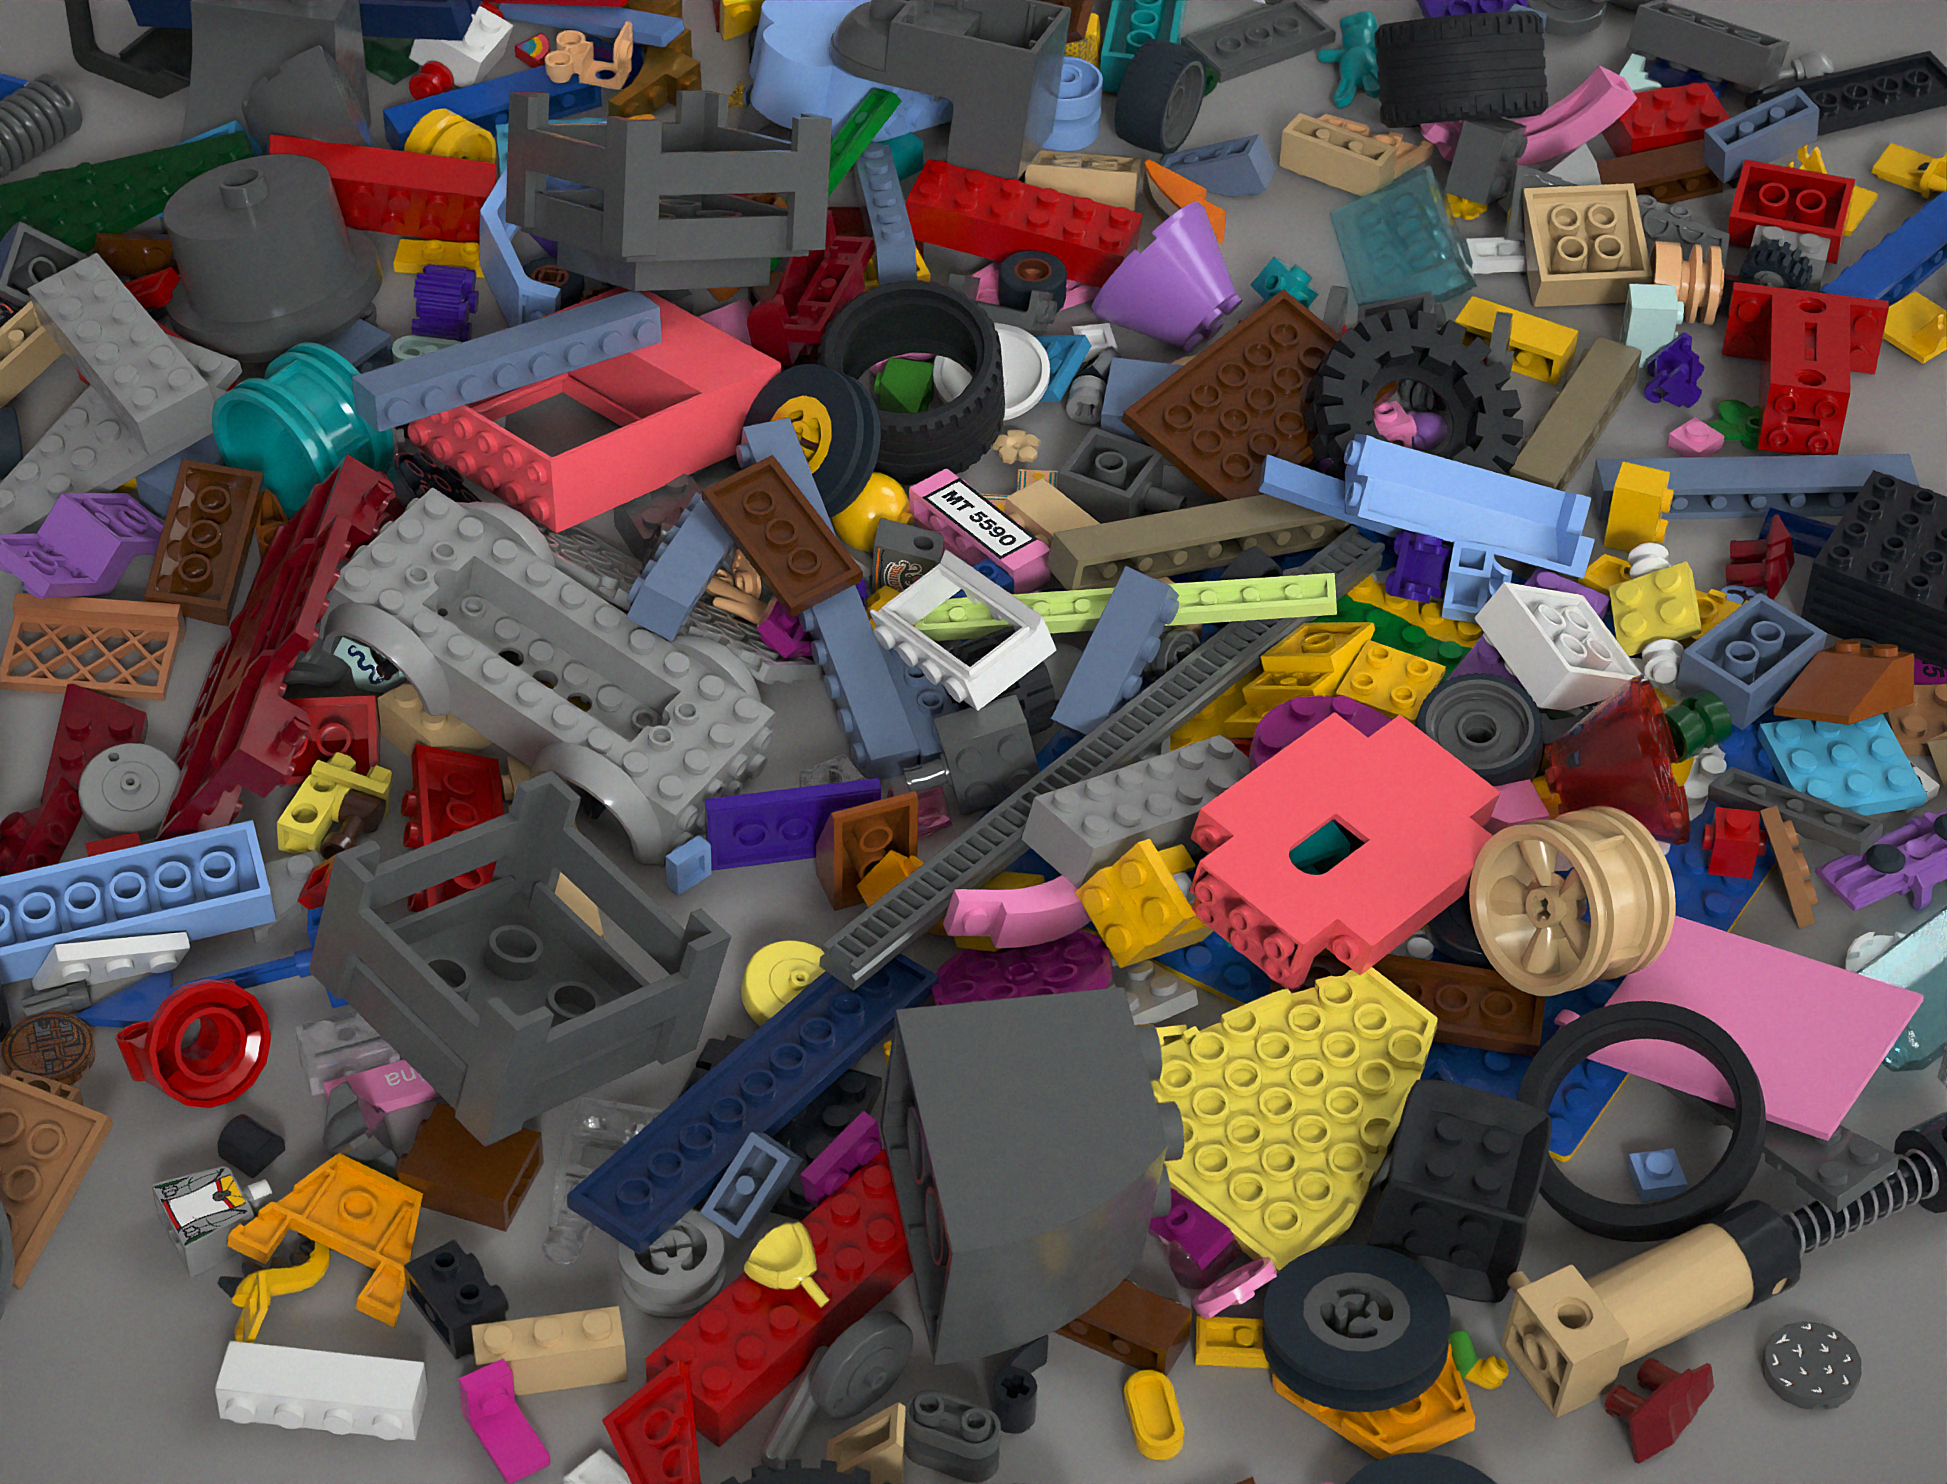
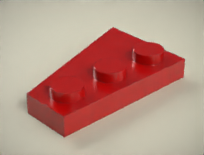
[602,1359,701,1484]

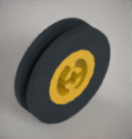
[740,364,881,518]

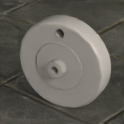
[78,743,181,841]

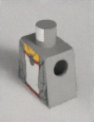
[152,1166,275,1278]

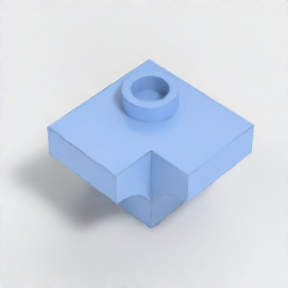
[1441,540,1513,624]

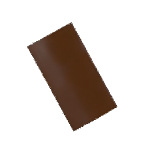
[144,459,265,627]

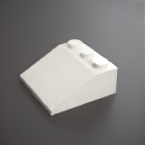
[1475,582,1648,711]

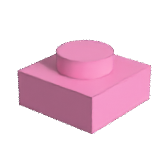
[1667,417,1725,457]

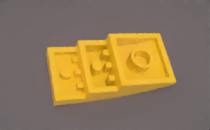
[1224,622,1375,738]

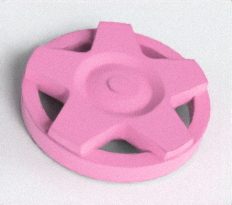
[1191,1257,1278,1319]

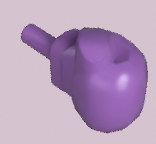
[1406,410,1448,451]

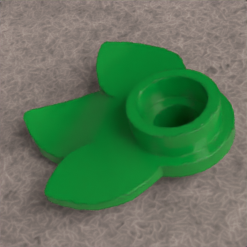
[1705,399,1759,450]

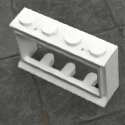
[870,549,1057,711]

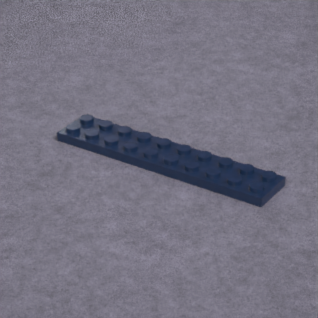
[567,953,939,1255]

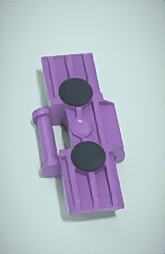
[1815,809,1947,912]

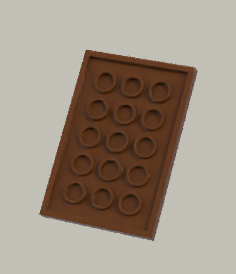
[1122,289,1398,503]

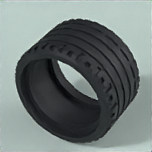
[1374,11,1549,128]
[817,280,1005,485]

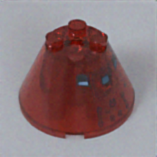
[1545,675,1691,846]

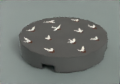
[1762,1321,1862,1410]

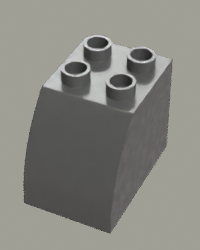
[880,987,1184,1365]

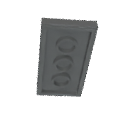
[1181,0,1336,83]

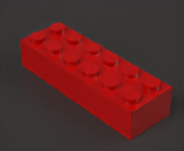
[265,134,497,244]
[905,159,1143,288]

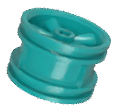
[212,342,394,521]

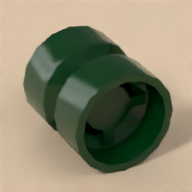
[1650,690,1732,764]

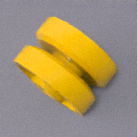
[404,108,497,163]

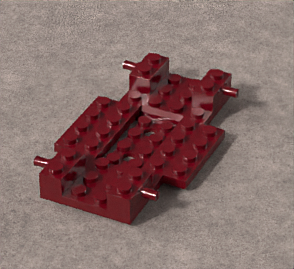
[155,454,394,842]

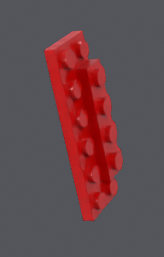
[401,744,504,913]

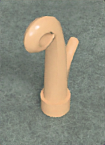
[705,568,768,625]

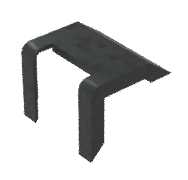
[64,0,192,99]

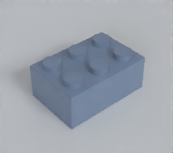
[1676,592,1827,730]

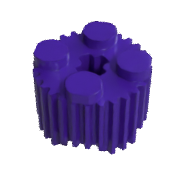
[411,264,479,343]

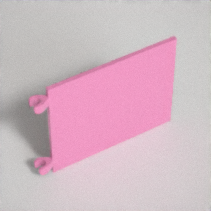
[1555,915,1923,1141]

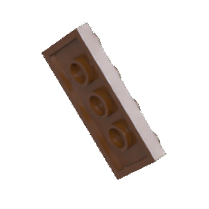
[702,455,863,617]

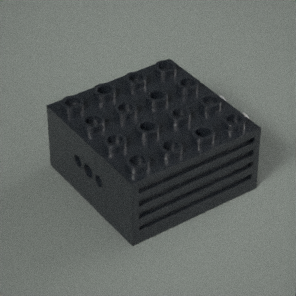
[1801,470,1947,670]

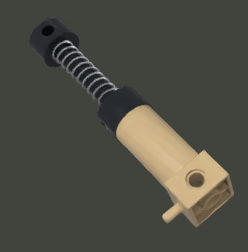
[1500,1111,1947,1419]

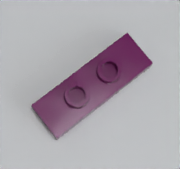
[1148,1187,1235,1271]

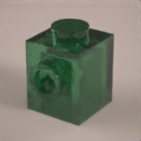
[363,37,419,85]

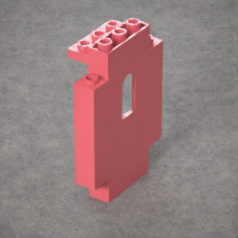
[1189,712,1501,994]

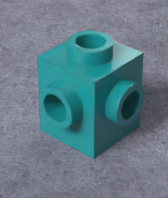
[1250,256,1319,309]

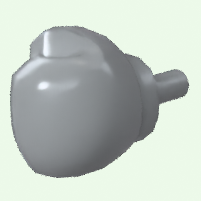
[1778,51,1834,82]

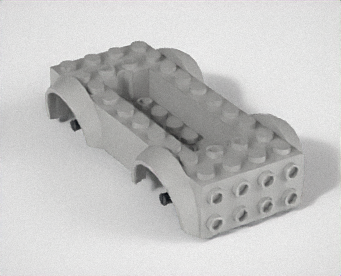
[319,488,776,867]

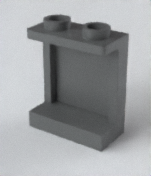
[947,273,1057,331]

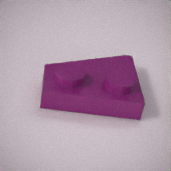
[756,594,813,659]

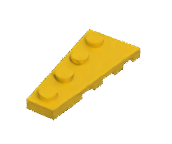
[1578,554,1748,647]

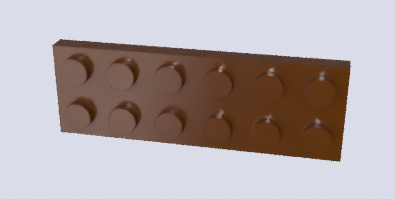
[1269,948,1546,1057]

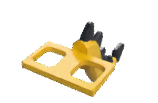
[217,1233,331,1343]

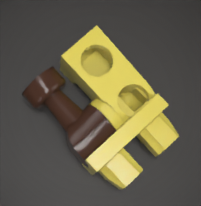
[277,752,392,860]

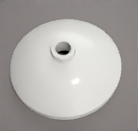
[933,323,1050,421]

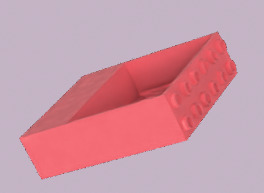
[407,286,781,533]

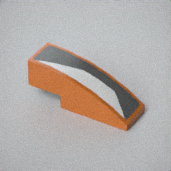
[1143,159,1226,245]

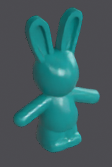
[1317,11,1380,109]

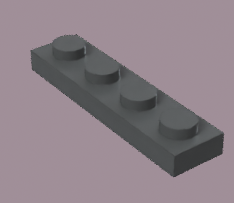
[1708,766,1883,857]

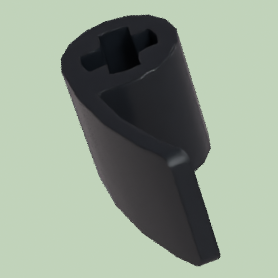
[992,1335,1049,1434]

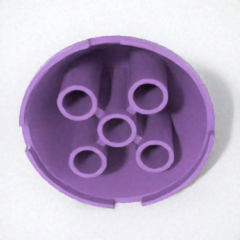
[1091,202,1242,354]

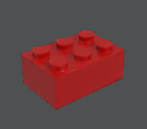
[1601,82,1730,158]
[1728,159,1855,264]

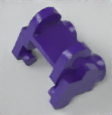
[1644,332,1704,408]
[1385,531,1453,604]

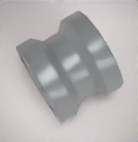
[1066,375,1107,425]

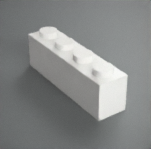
[215,1341,428,1440]

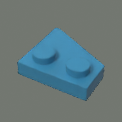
[1034,335,1092,402]

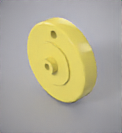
[740,940,825,1027]

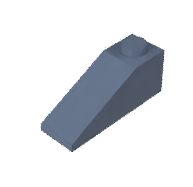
[1159,134,1276,197]

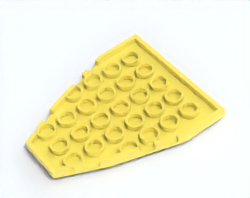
[1151,967,1438,1273]

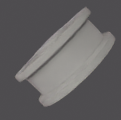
[618,1210,726,1317]

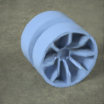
[1042,56,1103,151]

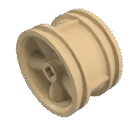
[1469,806,1676,996]

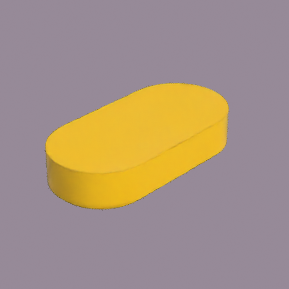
[1123,1370,1184,1460]

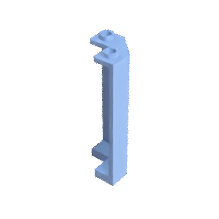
[1344,434,1595,579]

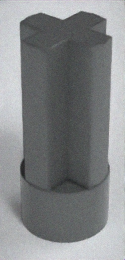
[21,981,91,1025]

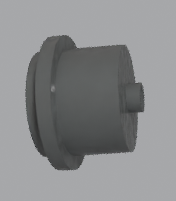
[163,154,383,362]

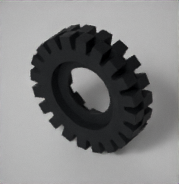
[1304,309,1523,481]

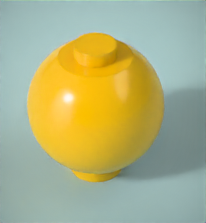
[831,472,914,552]

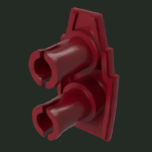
[1726,514,1795,600]
[1604,1358,1715,1464]

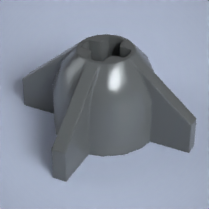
[323,1080,400,1179]

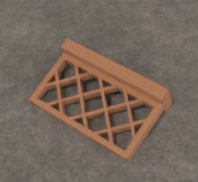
[0,593,186,701]

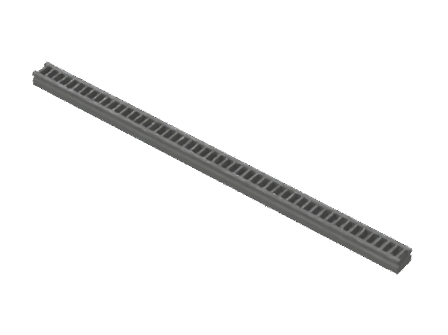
[819,526,1385,990]

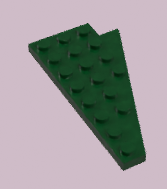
[0,131,255,253]

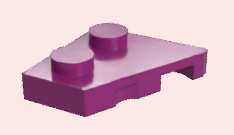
[800,1111,882,1208]

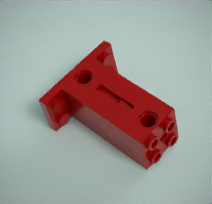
[1722,282,1889,455]

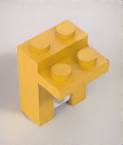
[1075,839,1214,969]

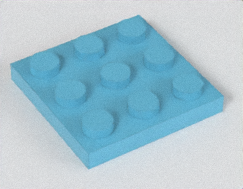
[1757,714,1927,816]

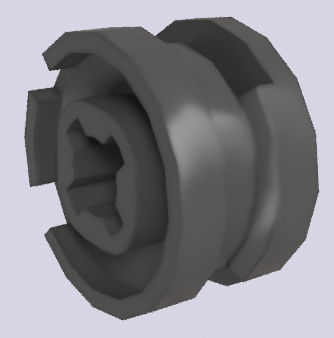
[1141,626,1201,682]

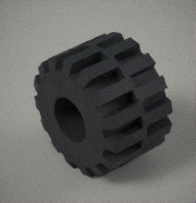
[949,626,1056,736]

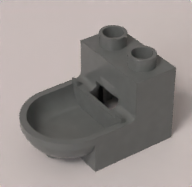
[829,0,1071,180]

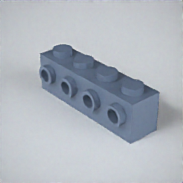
[1051,566,1179,737]
[878,641,960,765]

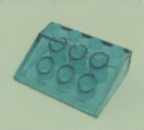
[1330,165,1477,306]

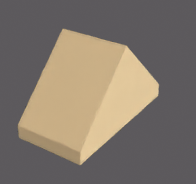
[826,1402,906,1484]

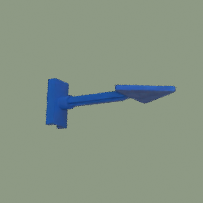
[75,907,349,1028]

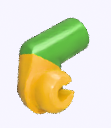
[1449,1331,1509,1390]

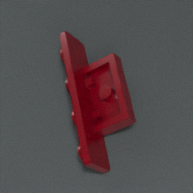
[0,776,83,877]

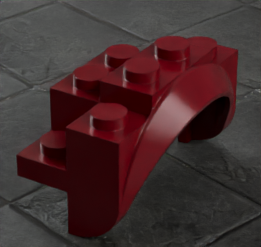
[747,210,875,366]

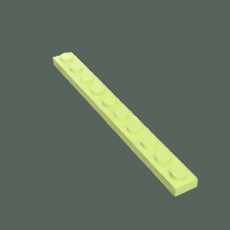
[915,573,1337,641]

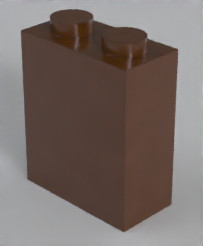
[395,1103,544,1232]

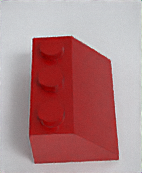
[285,695,381,785]

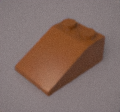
[1774,640,1914,725]
[816,791,918,911]

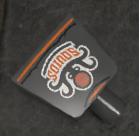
[871,518,966,595]

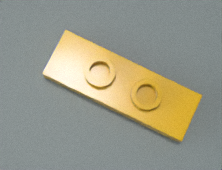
[393,239,485,278]

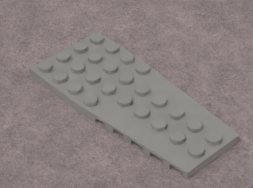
[457,502,823,684]

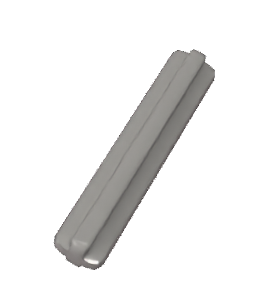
[760,1346,829,1471]

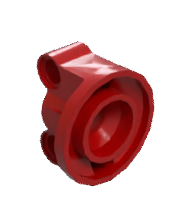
[115,979,271,1108]

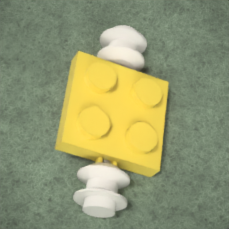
[1609,543,1702,683]

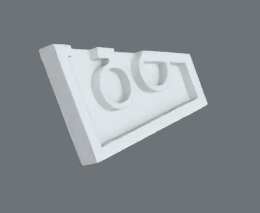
[32,932,190,995]

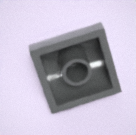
[0,222,87,308]

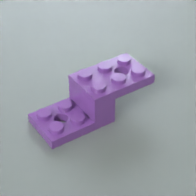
[0,493,164,599]

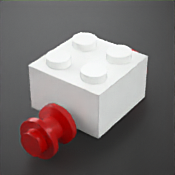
[409,2,513,101]

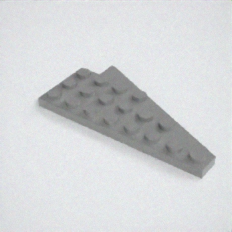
[0,333,242,534]

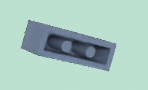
[1703,87,1819,184]

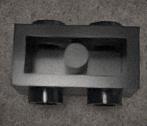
[404,1239,509,1360]

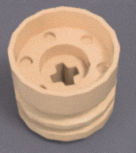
[1650,241,1724,326]

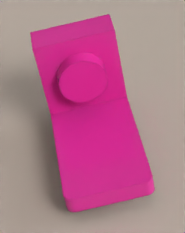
[458,1358,551,1484]

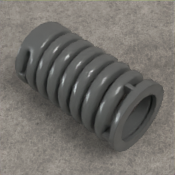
[0,74,82,178]

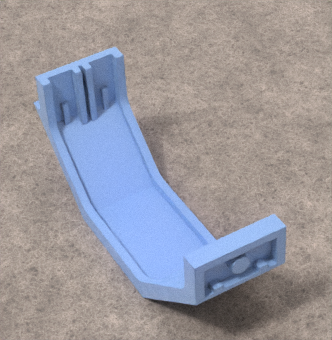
[480,120,607,328]

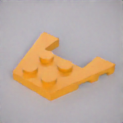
[227,1153,423,1328]
[1272,1341,1475,1460]

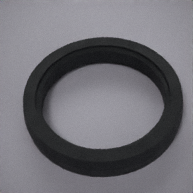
[1517,1001,1766,1242]

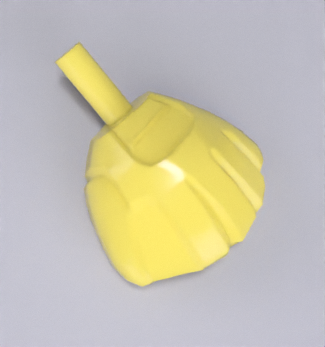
[744,1222,830,1308]

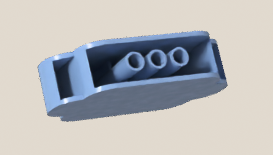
[749,0,953,143]

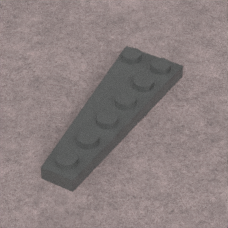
[1504,164,1730,271]

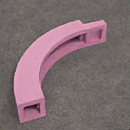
[1420,66,1638,166]
[943,875,1091,948]

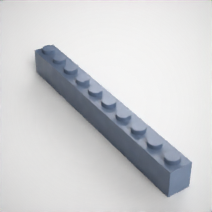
[736,417,920,780]

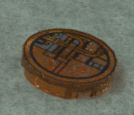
[1,1012,96,1085]

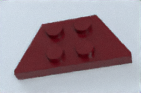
[41,684,148,804]

